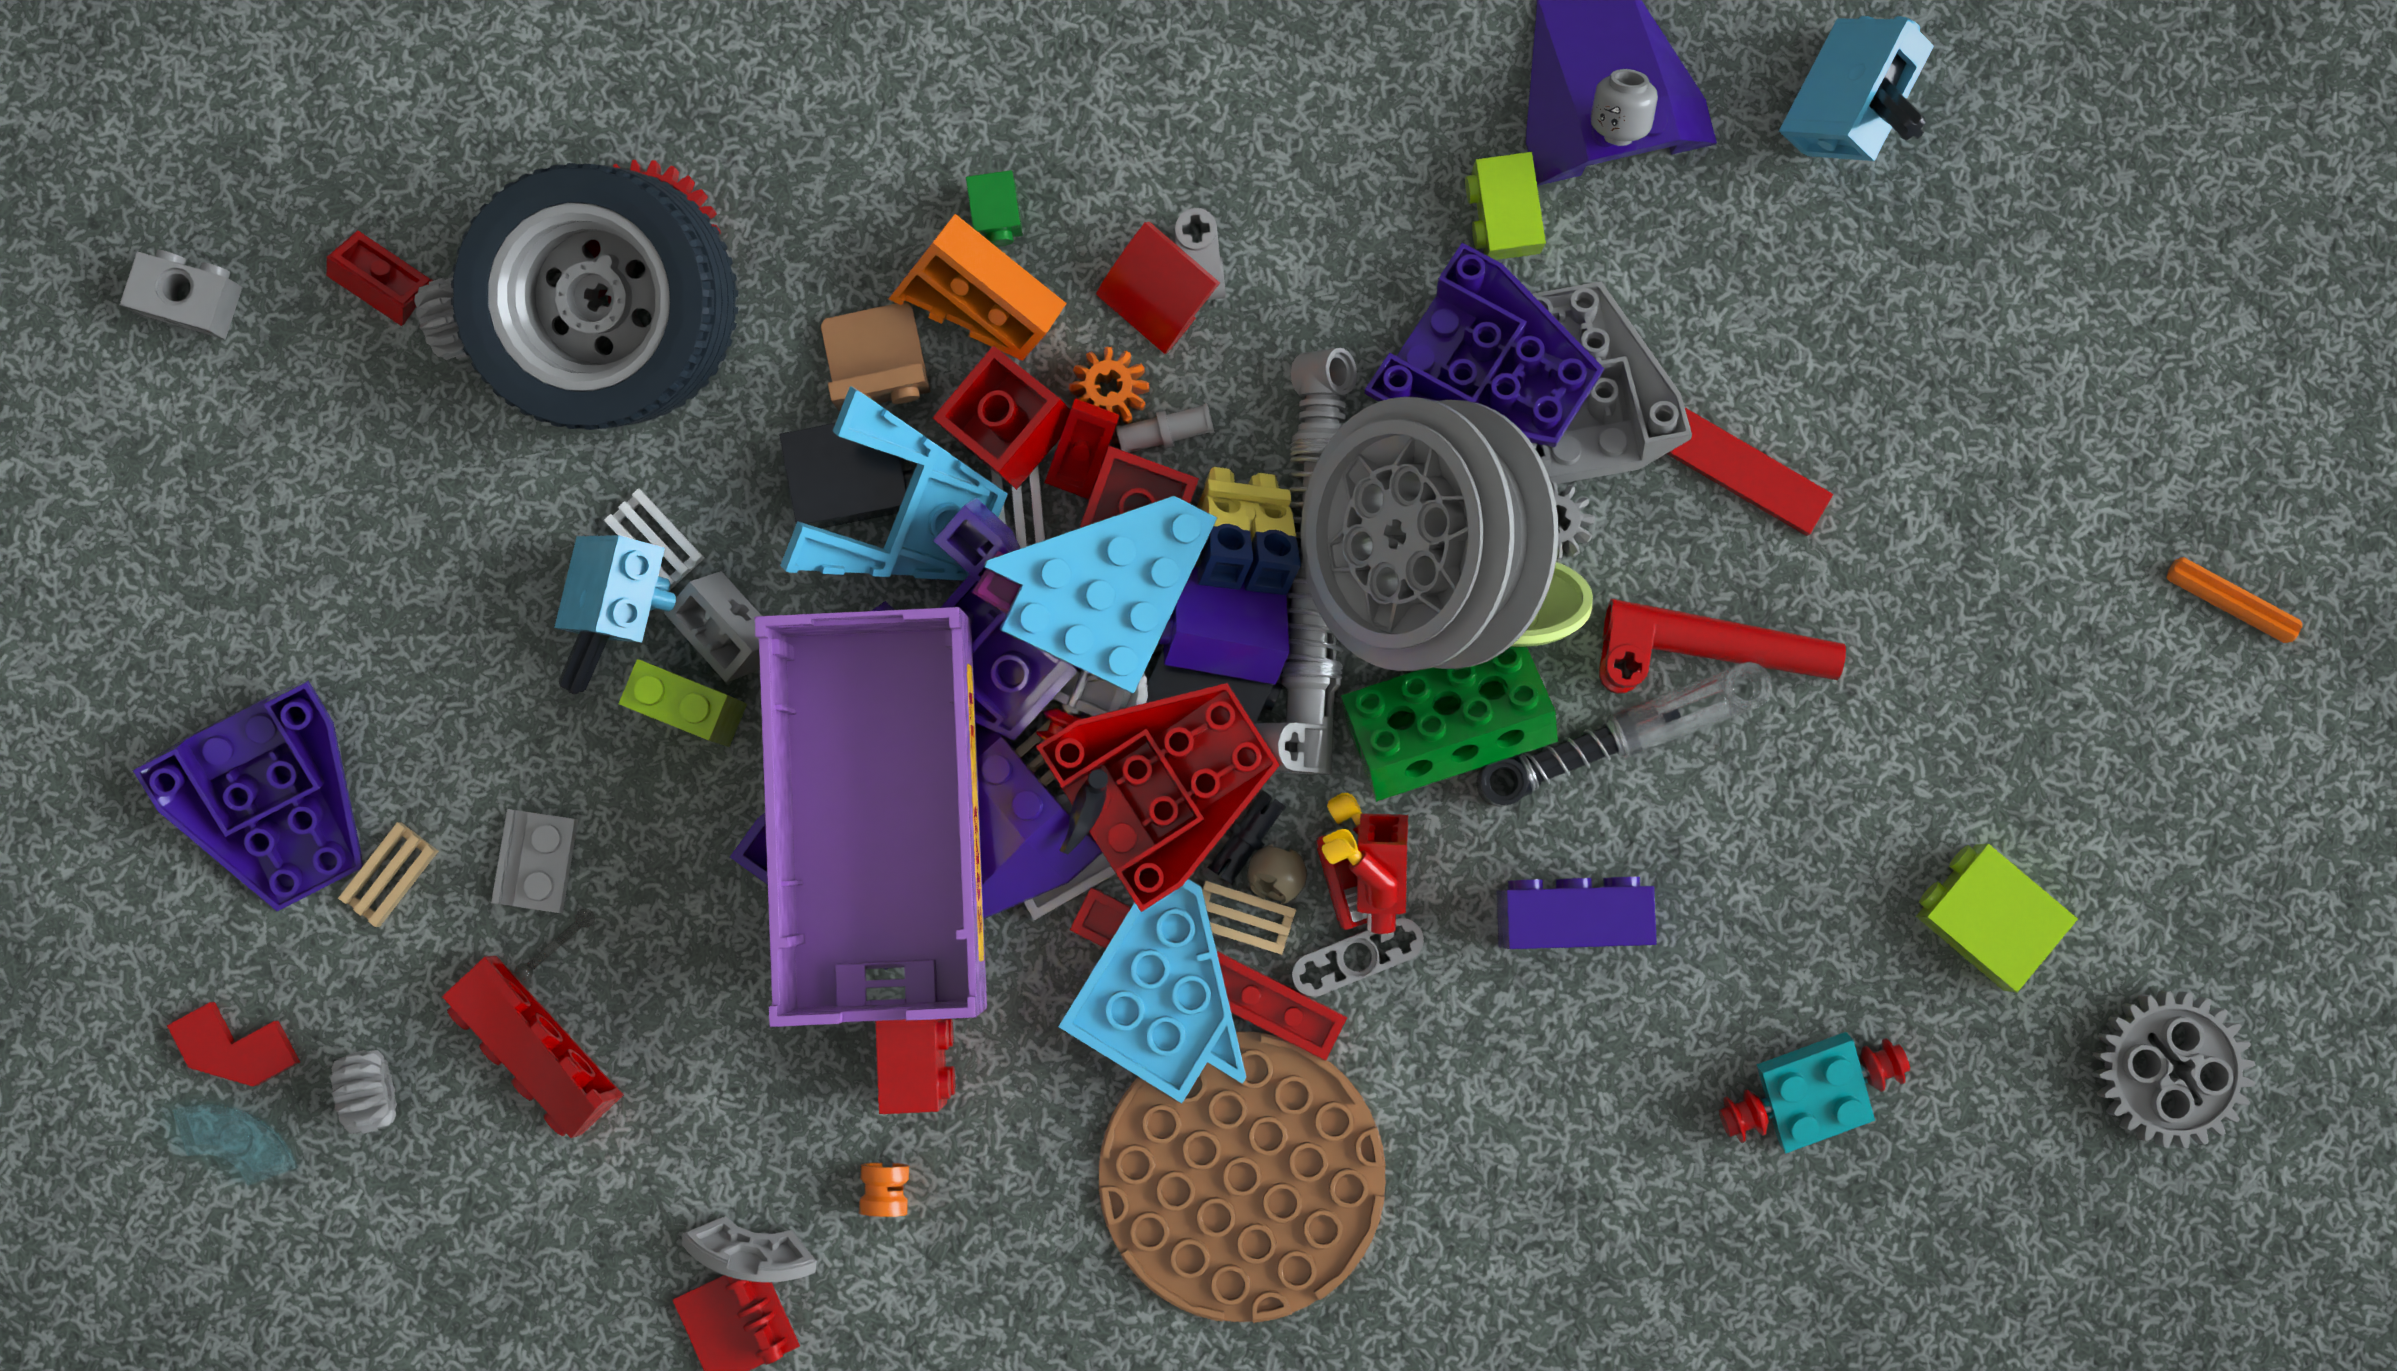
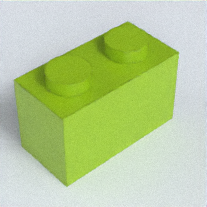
[1465,152,1546,260]

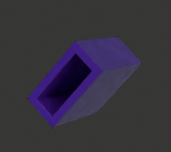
[1158,567,1289,685]

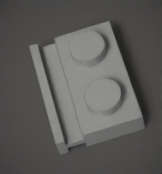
[491,809,578,913]

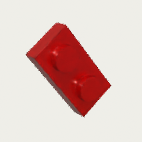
[1044,398,1120,499]

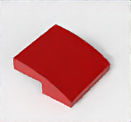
[1096,222,1220,355]

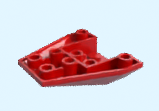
[1036,683,1280,912]

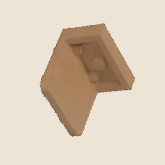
[821,302,931,412]

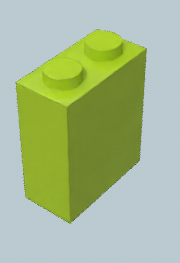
[618,659,747,747]
[1916,844,2078,993]

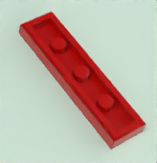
[1667,408,1834,536]

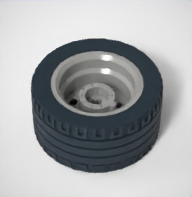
[451,163,738,430]

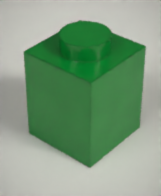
[966,170,1023,247]

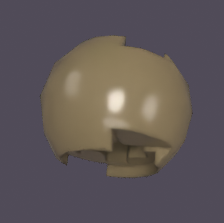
[1246,844,1308,904]

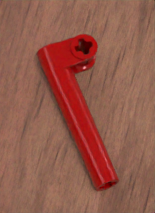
[1599,599,1846,694]

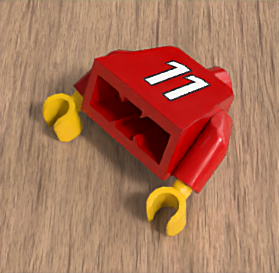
[1322,792,1408,934]

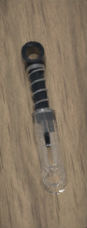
[1476,662,1773,807]

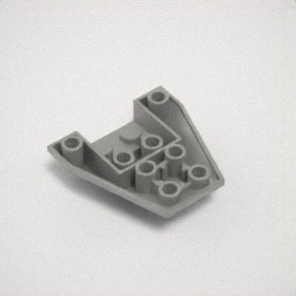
[1532,281,1692,484]

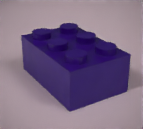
[1496,877,1657,949]

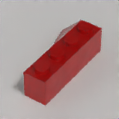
[442,956,624,1139]

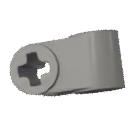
[1175,208,1226,300]

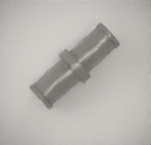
[1116,403,1215,453]

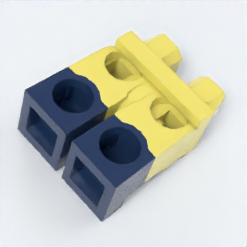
[1197,467,1301,595]

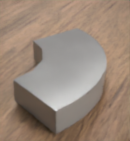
[682,1216,817,1282]

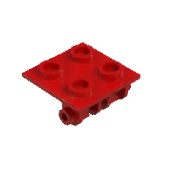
[672,1275,800,1371]

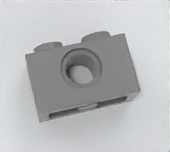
[119,249,243,340]

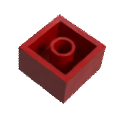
[932,346,1070,490]
[1078,446,1199,529]
[875,1019,956,1114]

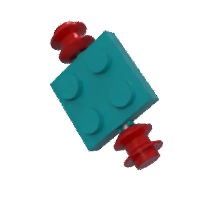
[1719,1032,1910,1154]

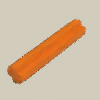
[2166,557,2303,643]

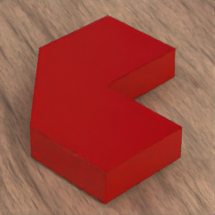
[167,1002,300,1087]

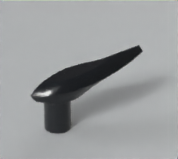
[1059,767,1108,855]

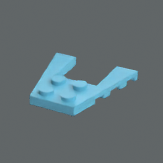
[780,386,1008,580]

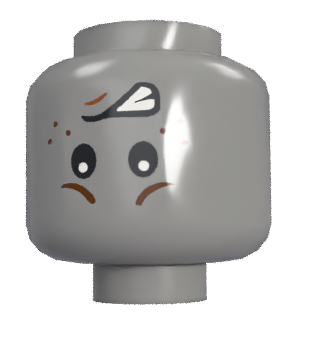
[1591,69,1658,146]

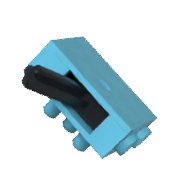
[1779,16,1934,161]
[554,535,676,694]

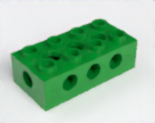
[1341,646,1558,802]

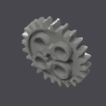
[2092,991,2256,1149]

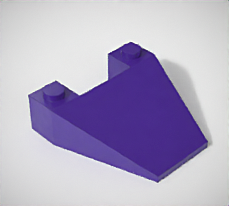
[871,498,1078,740]

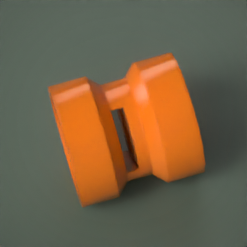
[859,1163,909,1217]

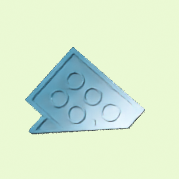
[983,496,1217,694]
[1058,878,1246,1103]

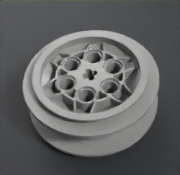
[1301,397,1558,671]

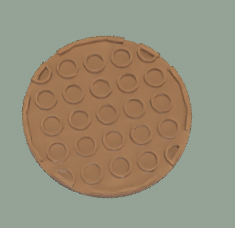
[1099,1031,1386,1323]

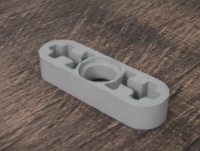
[1291,918,1424,997]

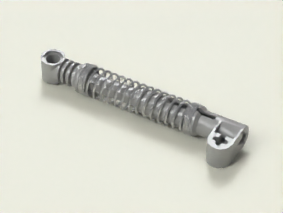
[1254,348,1357,775]

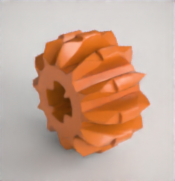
[1069,347,1149,424]

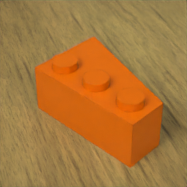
[888,214,1067,361]

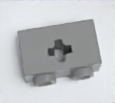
[664,571,762,683]

